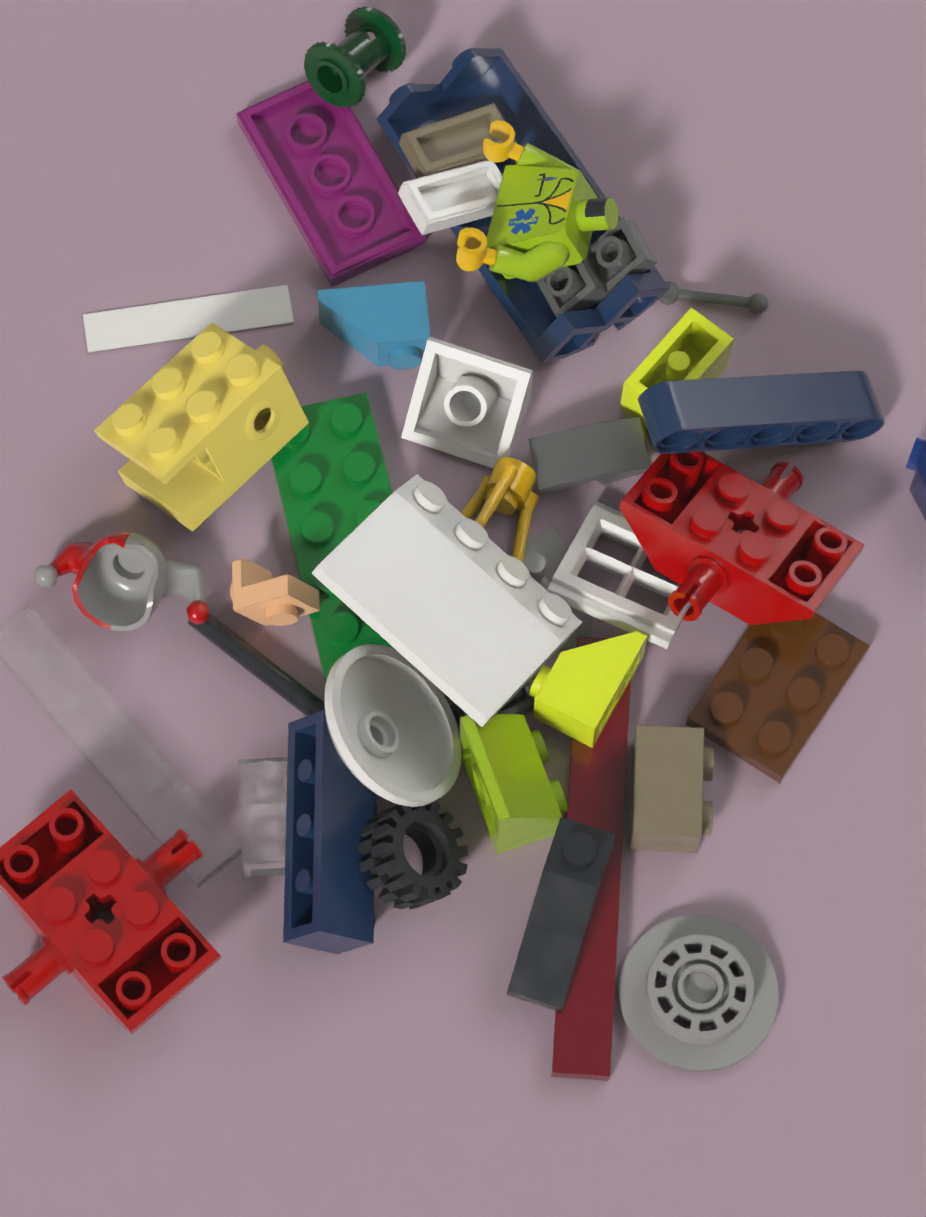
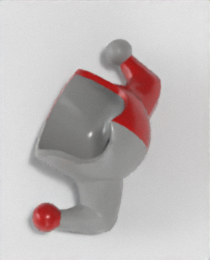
[34,531,210,632]

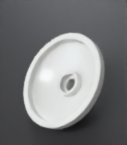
[325,644,461,807]

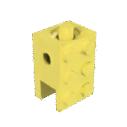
[94,322,309,532]

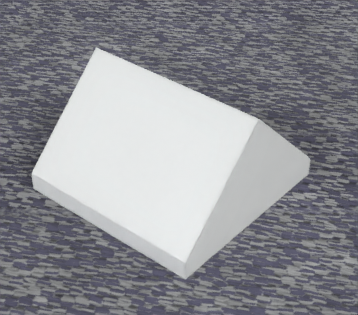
[401,337,533,468]

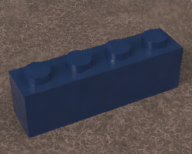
[283,709,377,954]

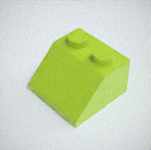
[460,714,568,855]

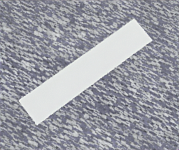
[83,285,294,353]

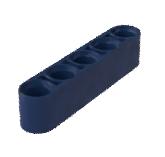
[638,370,885,454]

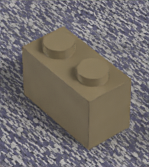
[629,725,714,853]

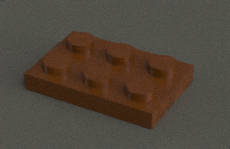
[686,613,870,783]

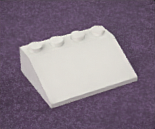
[311,474,582,727]

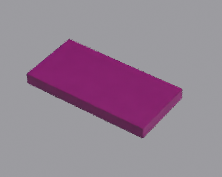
[236,81,425,287]

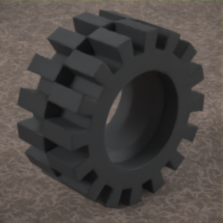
[357,802,468,910]

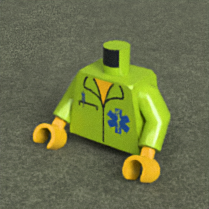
[456,120,618,282]

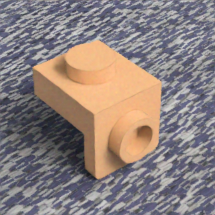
[230,558,320,626]

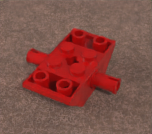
[619,451,865,625]
[0,789,221,1034]

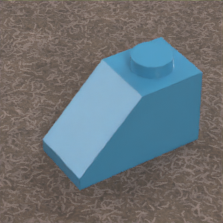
[317,281,431,370]

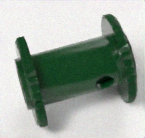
[304,6,406,108]

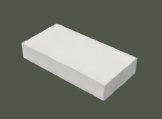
[398,159,503,235]

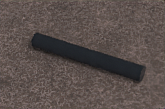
[188,613,325,716]

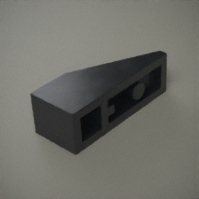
[507,817,616,1012]

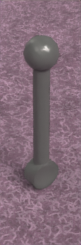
[659,281,769,314]

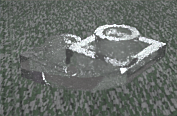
[238,757,288,878]

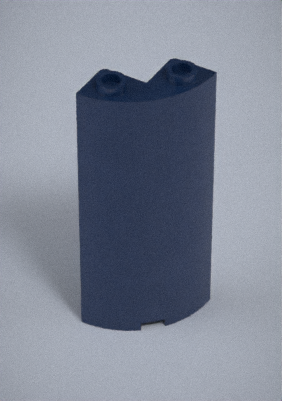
[376,48,670,363]

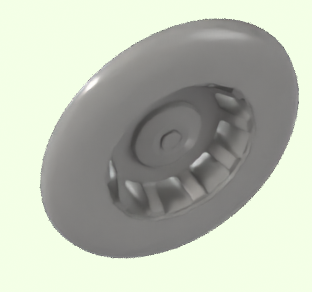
[619,914,779,1071]

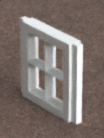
[547,501,691,649]

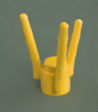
[461,457,539,563]

